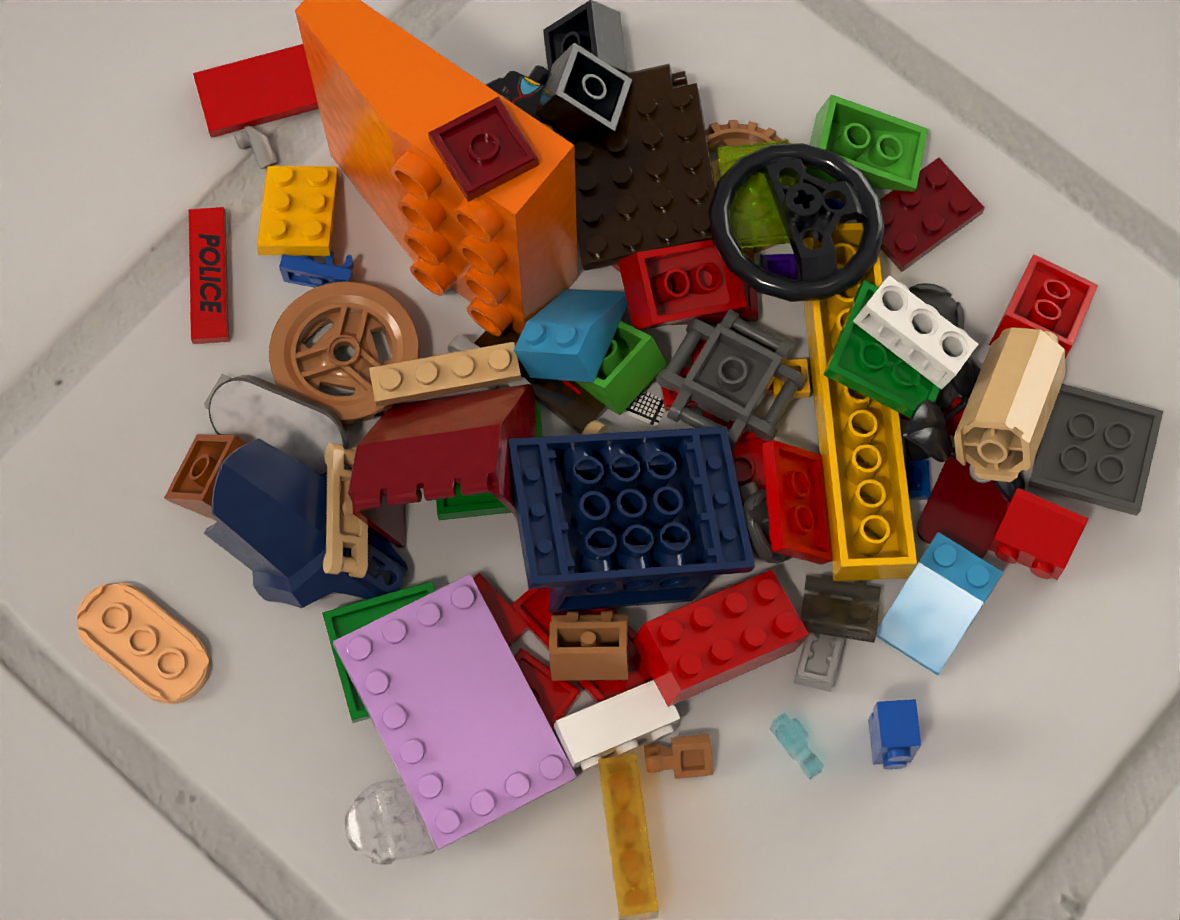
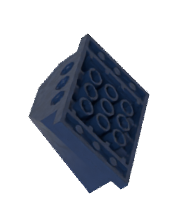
[508,426,755,613]

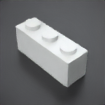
[553,680,681,771]

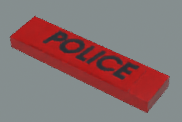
[188,207,229,344]

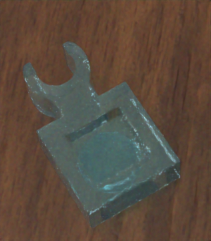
[770,712,824,779]

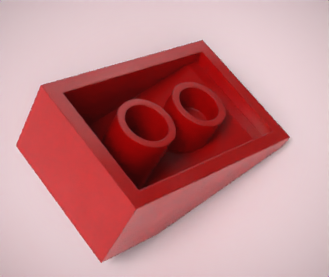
[618,239,748,330]
[989,254,1098,358]

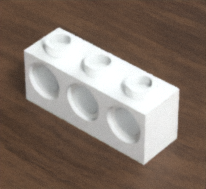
[853,275,978,390]

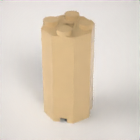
[954,327,1066,482]

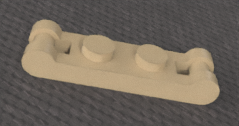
[323,443,368,578]

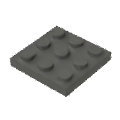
[1028,384,1163,516]

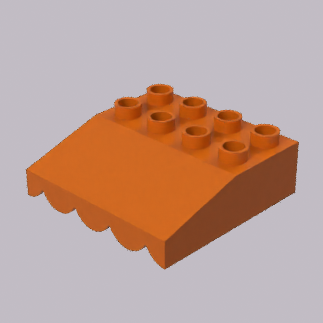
[295,0,578,336]

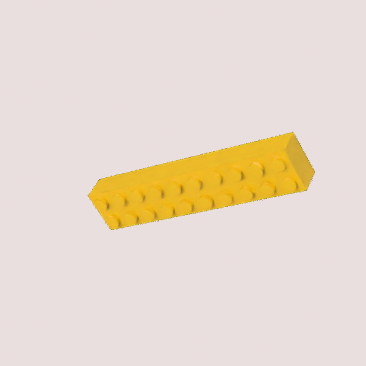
[802,223,917,581]

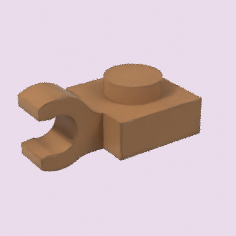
[644,734,713,779]

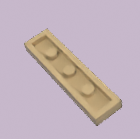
[369,342,521,407]

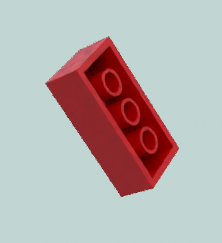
[632,570,809,707]

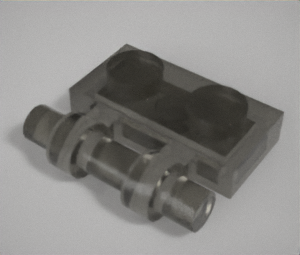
[800,574,881,643]

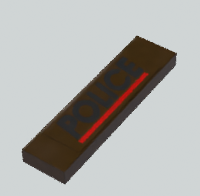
[474,328,606,435]

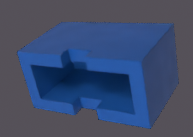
[868,699,921,770]

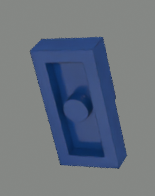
[279,251,355,288]

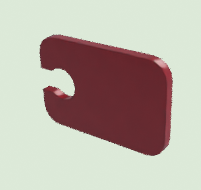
[916,447,1009,559]

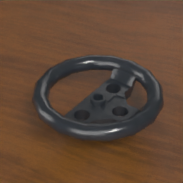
[708,143,885,302]

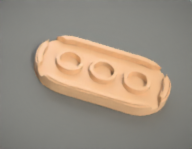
[77,583,210,704]

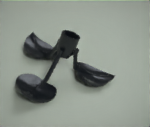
[903,356,1025,502]

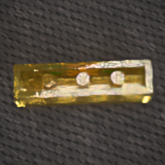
[598,754,659,920]

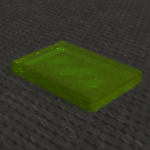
[717,140,795,248]

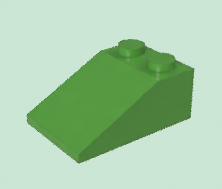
[804,94,928,192]
[575,321,667,415]

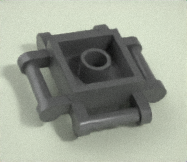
[656,309,807,452]

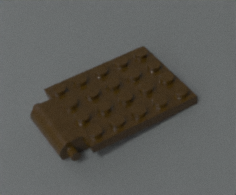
[563,63,716,271]

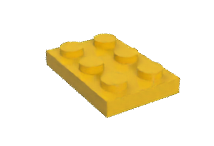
[257,166,339,256]

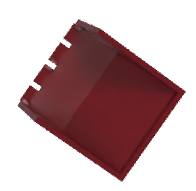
[348,384,536,548]

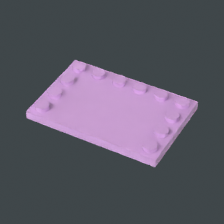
[333,574,577,850]

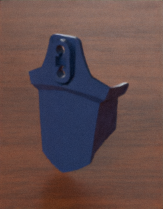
[204,439,408,608]

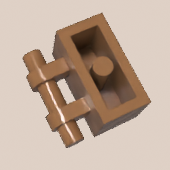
[549,611,629,681]

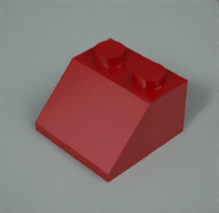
[988,488,1089,580]

